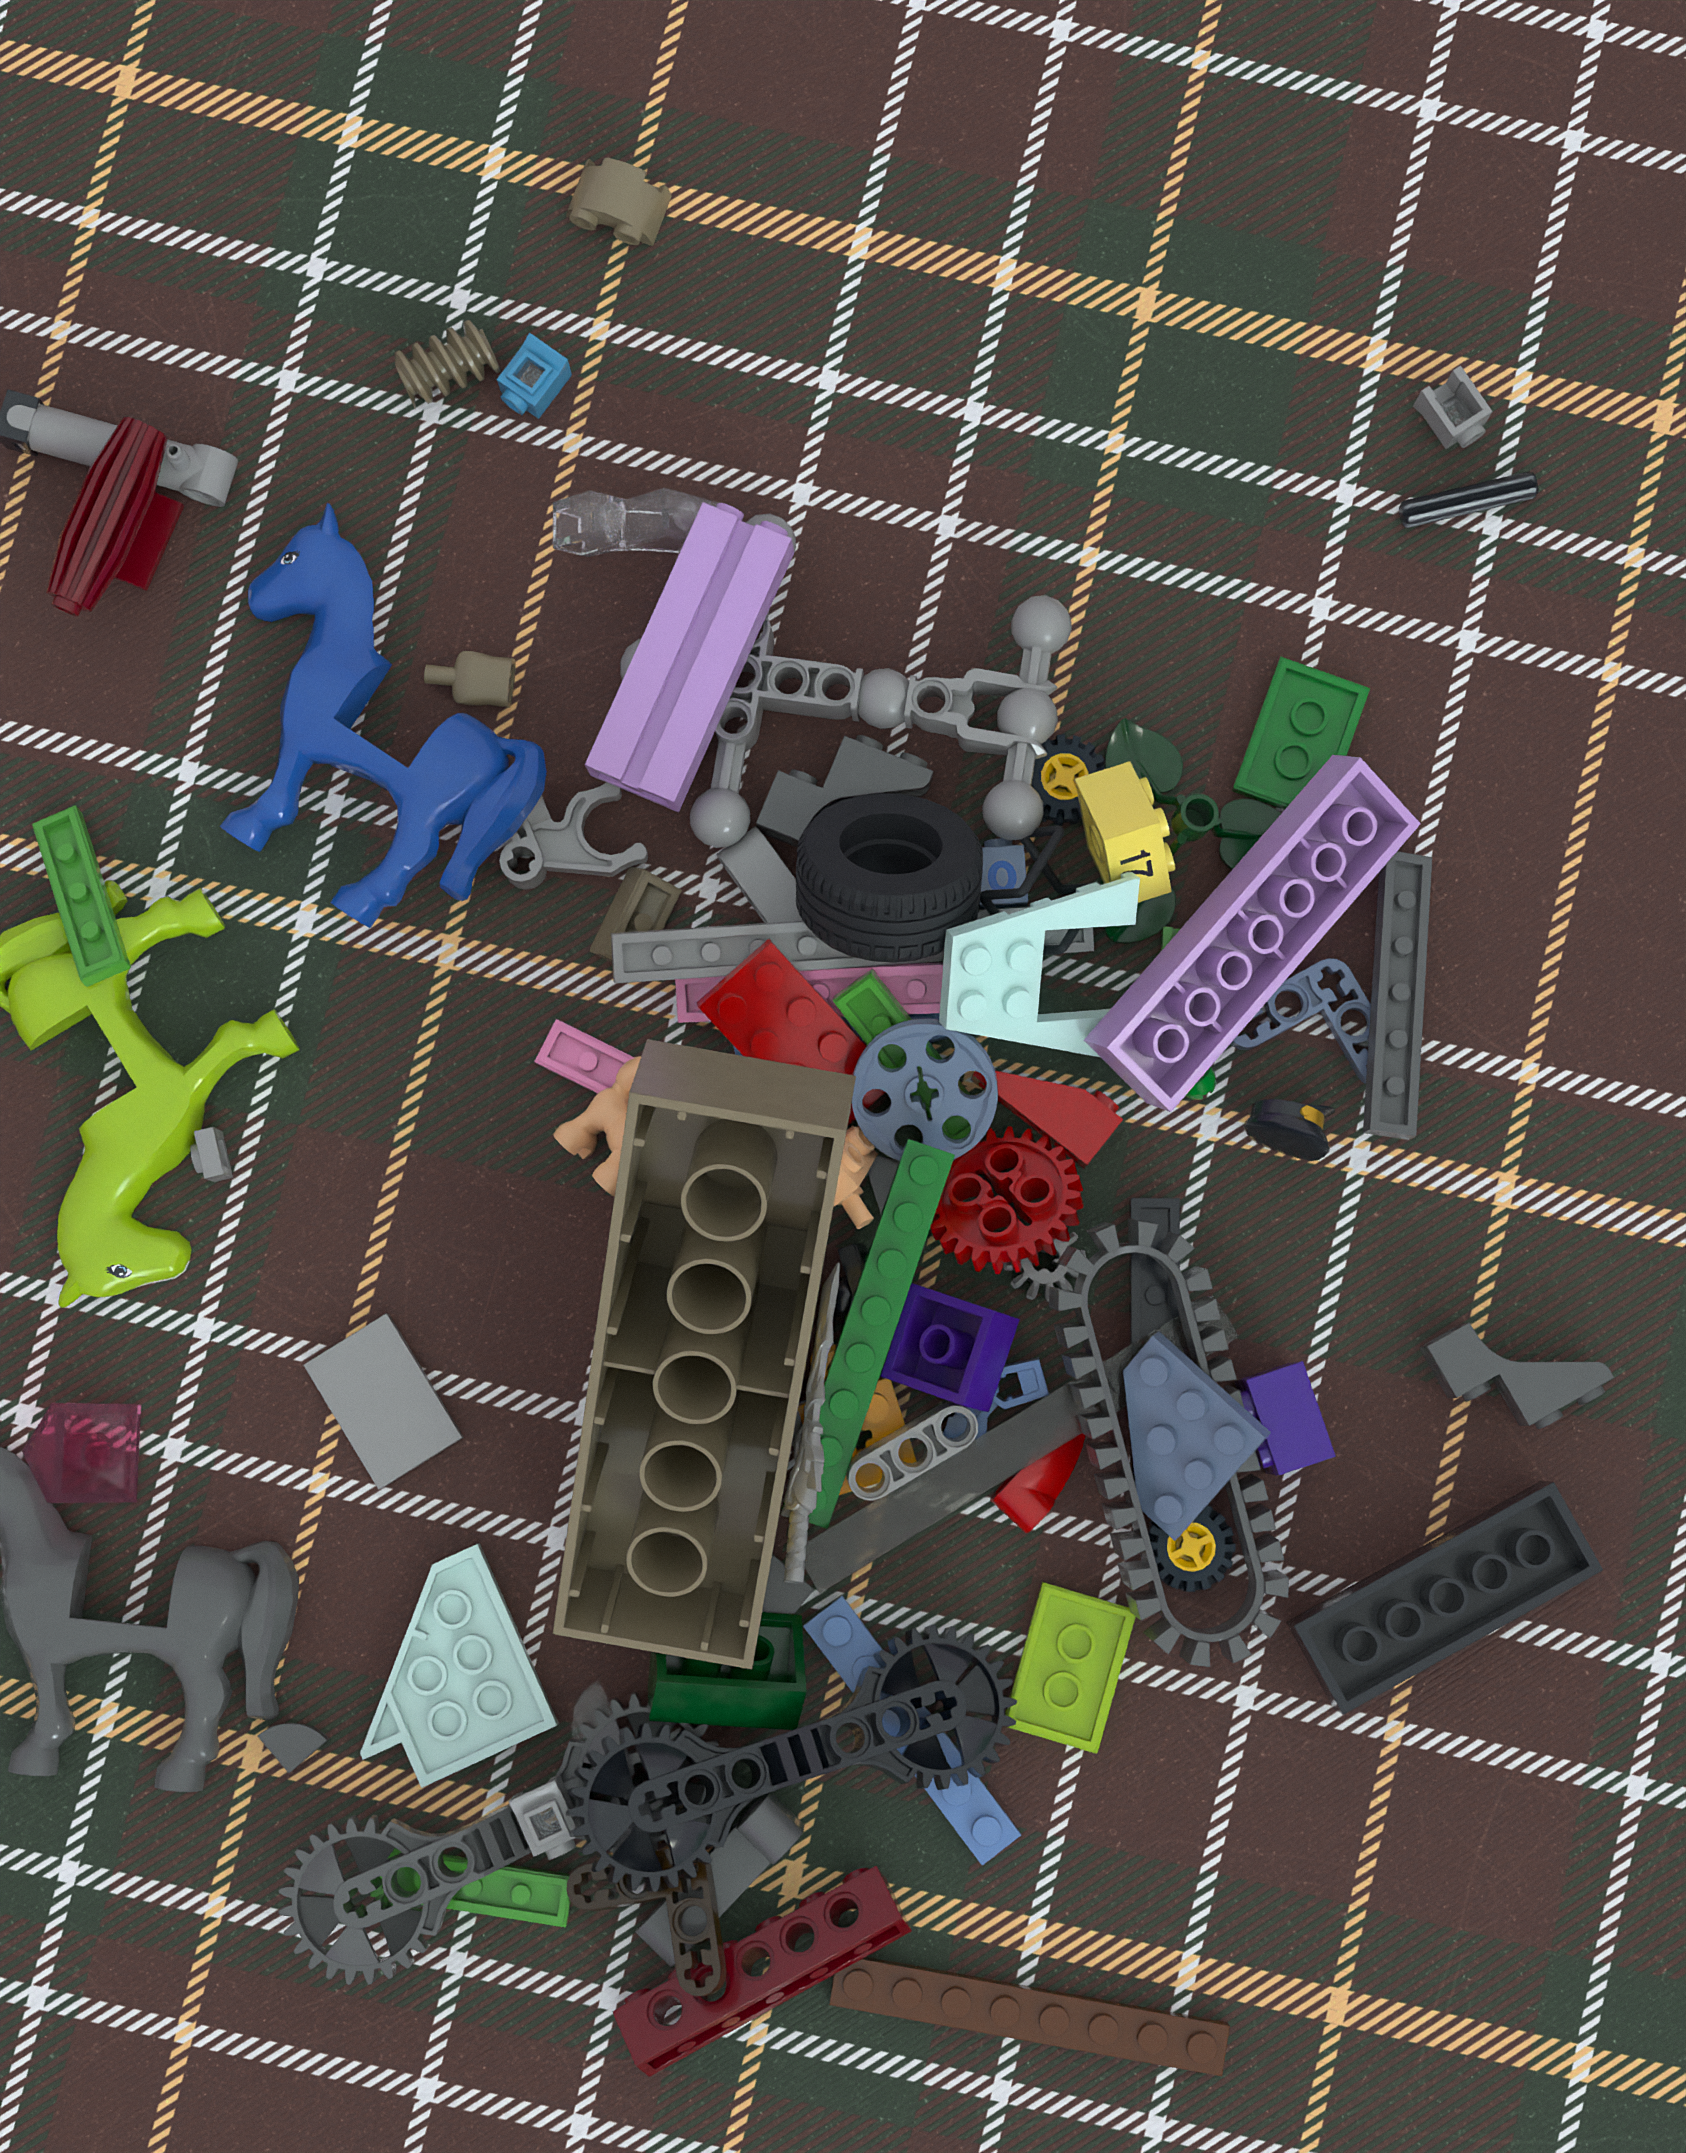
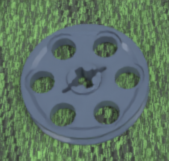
[852,1019,998,1161]

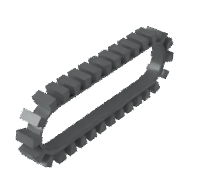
[1049,1219,1289,1667]

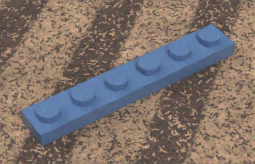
[803,1595,1021,1865]

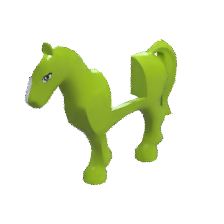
[0,880,300,1308]

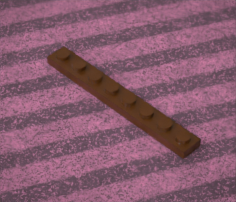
[829,1957,1230,2076]

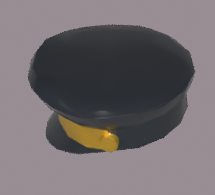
[1243,1099,1335,1161]

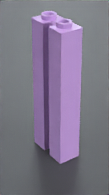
[585,502,794,812]

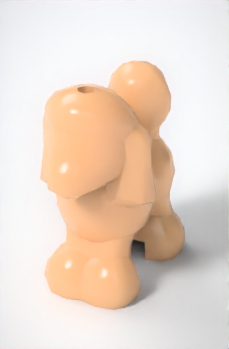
[553,1056,641,1197]

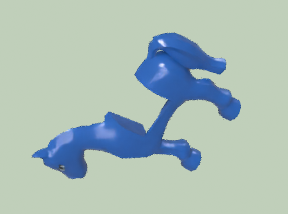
[220,503,547,928]

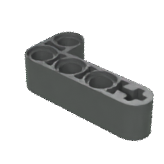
[635,1792,805,1967]

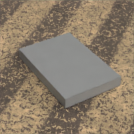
[304,1313,464,1490]

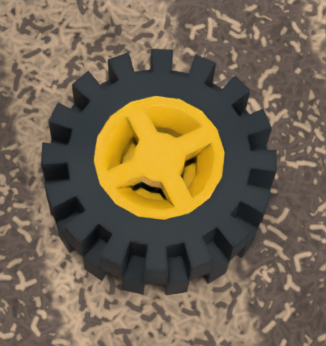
[1031,734,1105,826]
[1148,1506,1236,1592]

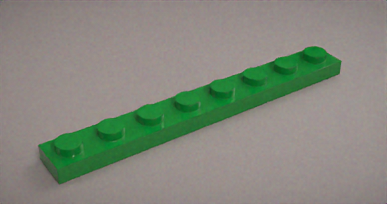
[780,1138,955,1529]

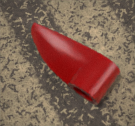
[990,1403,1090,1533]

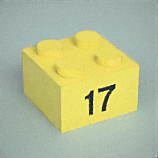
[1075,761,1175,903]

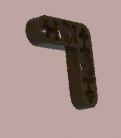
[567,1849,726,1996]

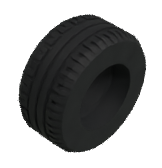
[796,793,983,963]

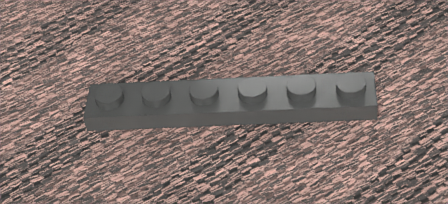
[1363,851,1432,1140]

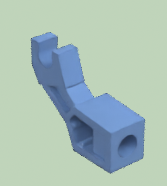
[943,1357,1049,1457]

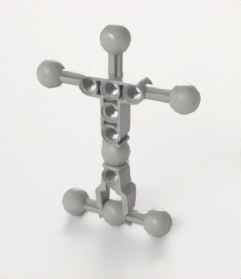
[620,513,1072,848]

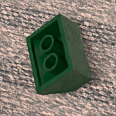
[648,1612,807,1730]

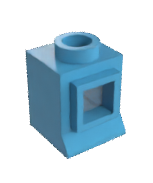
[497,333,572,419]

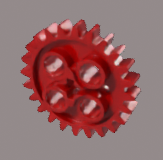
[930,1126,1084,1274]

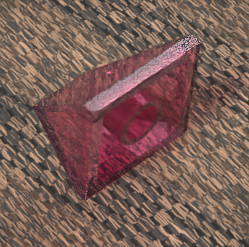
[22,1403,141,1503]

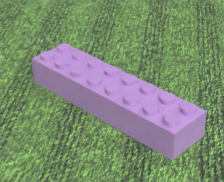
[1084,755,1421,1112]

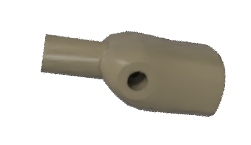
[424,651,516,708]

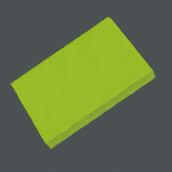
[1004,1582,1136,1754]

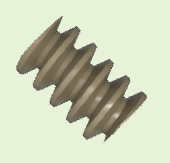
[394,320,501,409]

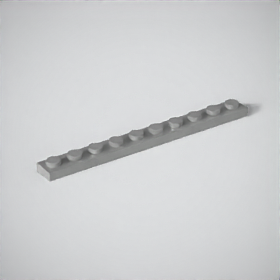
[610,906,1094,983]

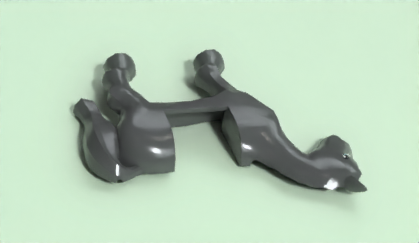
[0,1447,299,1792]

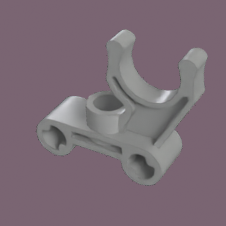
[499,782,648,890]

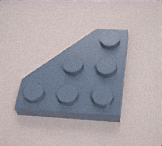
[1123,1331,1271,1541]

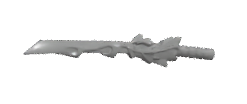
[781,1263,840,1584]

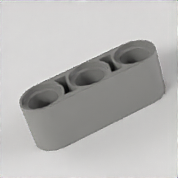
[716,826,802,923]
[846,1401,978,1501]

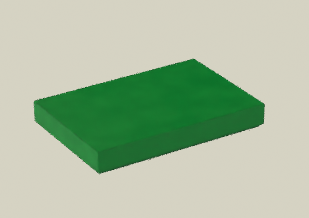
[1232,657,1370,810]

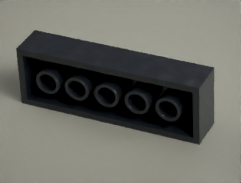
[1286,1481,1603,1715]

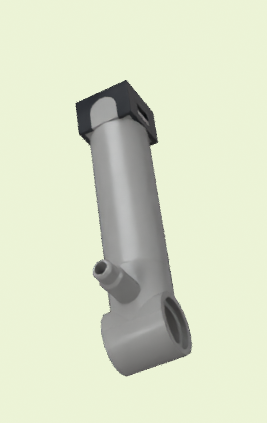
[0,389,238,507]

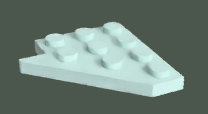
[360,1543,559,1788]

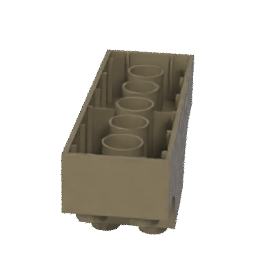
[553,1039,856,1669]

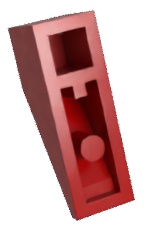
[971,1071,1123,1169]

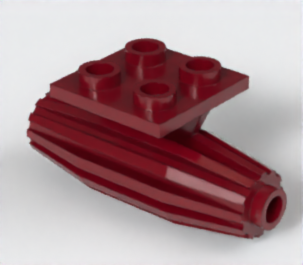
[46,417,184,617]

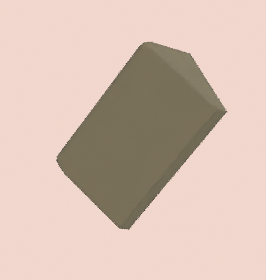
[590,867,682,963]

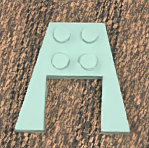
[939,872,1140,1057]

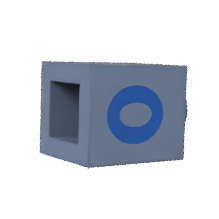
[979,838,1028,909]

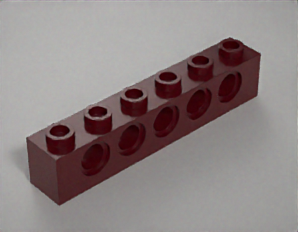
[612,1866,912,2077]

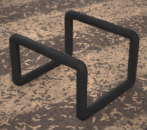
[980,826,1102,955]

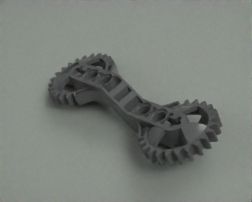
[278,1692,719,1985]

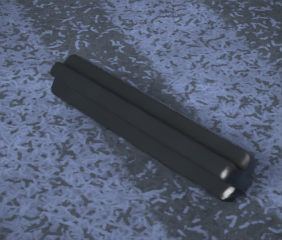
[1399,471,1539,528]

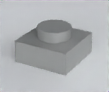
[190,1127,233,1182]

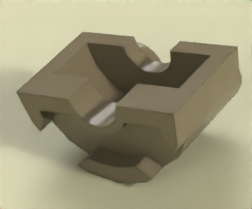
[566,158,672,246]

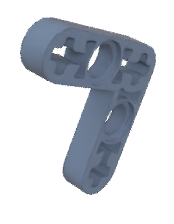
[1231,958,1371,1084]

